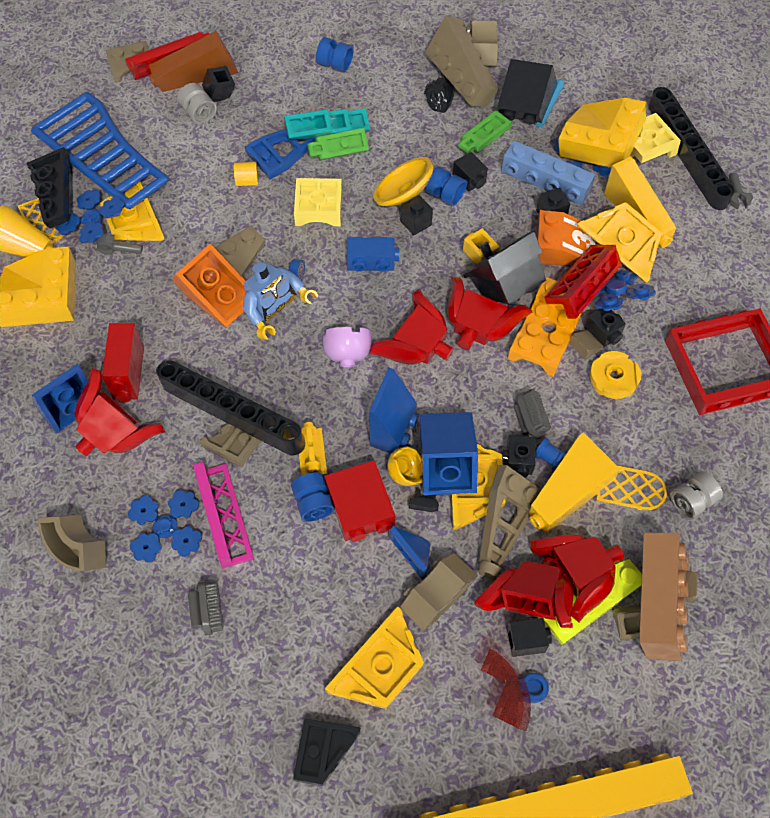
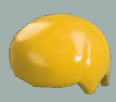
[387,446,423,486]

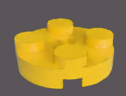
[589,351,641,399]

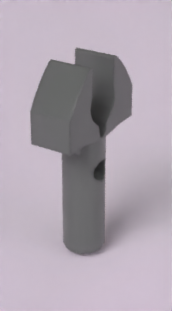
[729,173,753,209]
[96,234,143,255]

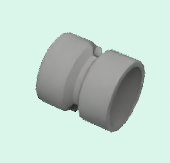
[177,83,217,125]
[670,471,723,520]

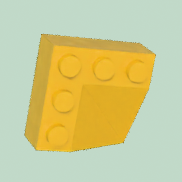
[559,98,646,168]
[0,247,76,327]

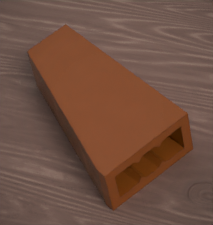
[149,31,238,92]

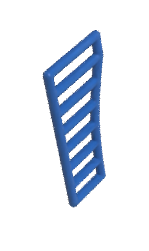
[31,92,169,209]

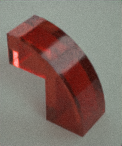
[481,649,531,731]

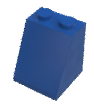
[420,412,478,495]

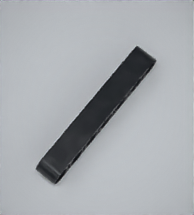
[648,87,735,210]
[156,360,305,456]

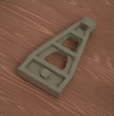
[477,465,541,580]

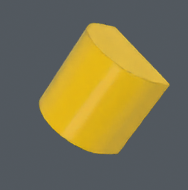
[234,162,258,186]

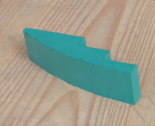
[284,108,370,139]

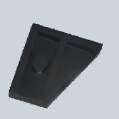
[293,718,361,786]

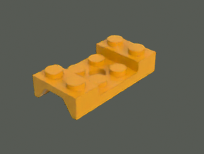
[508,277,584,377]

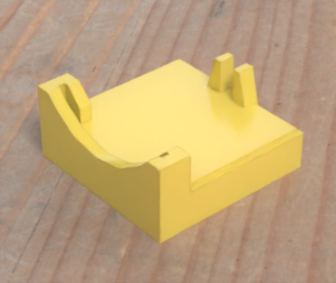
[630,113,681,163]
[294,178,342,226]

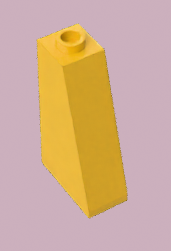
[604,156,676,248]
[529,432,620,534]

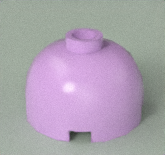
[322,327,372,367]

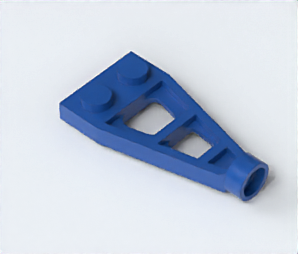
[244,129,315,180]

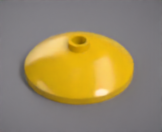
[373,157,433,207]

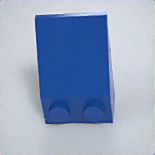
[32,364,87,434]
[369,367,419,453]

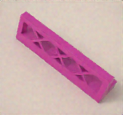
[193,462,254,569]

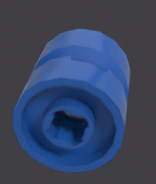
[316,37,354,72]
[425,166,467,207]
[291,473,334,522]

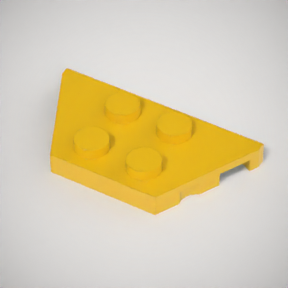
[100,181,165,241]
[577,202,662,283]
[451,444,506,530]
[325,606,424,709]

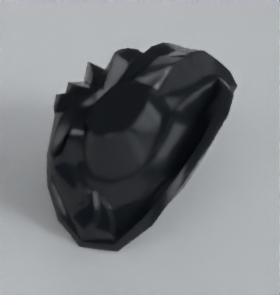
[424,77,455,113]

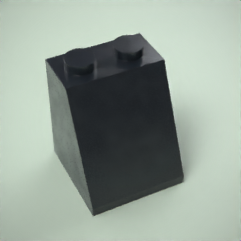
[497,59,558,124]

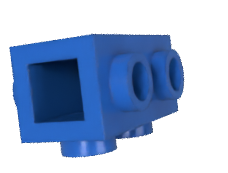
[347,236,399,272]

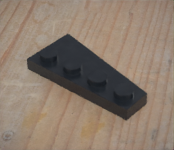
[27,147,69,229]

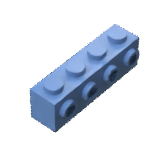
[501,141,596,206]

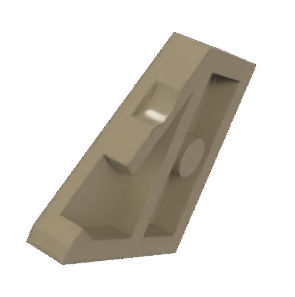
[106,41,149,83]
[214,225,265,278]
[200,417,270,467]

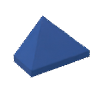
[389,527,431,579]

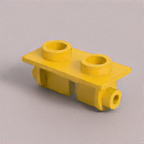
[299,422,327,476]

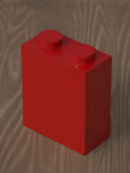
[102,323,144,403]
[324,460,396,542]

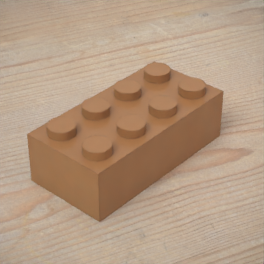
[640,533,689,662]

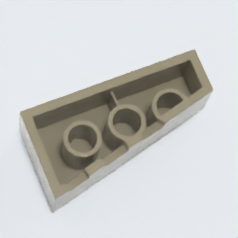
[425,16,498,107]

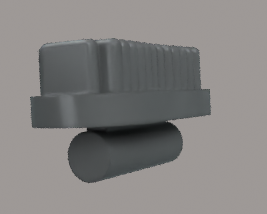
[514,389,551,438]
[188,581,224,636]

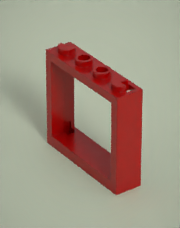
[665,308,770,415]

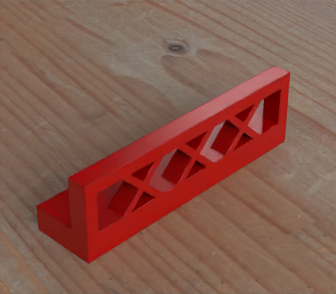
[125,32,209,80]
[544,245,622,319]

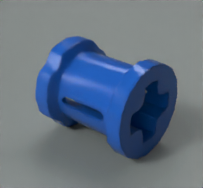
[535,438,568,471]

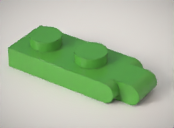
[458,111,512,154]
[307,128,369,160]

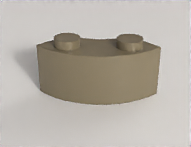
[466,21,498,66]
[37,515,106,571]
[400,553,478,631]

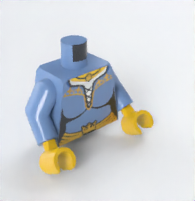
[243,262,318,340]

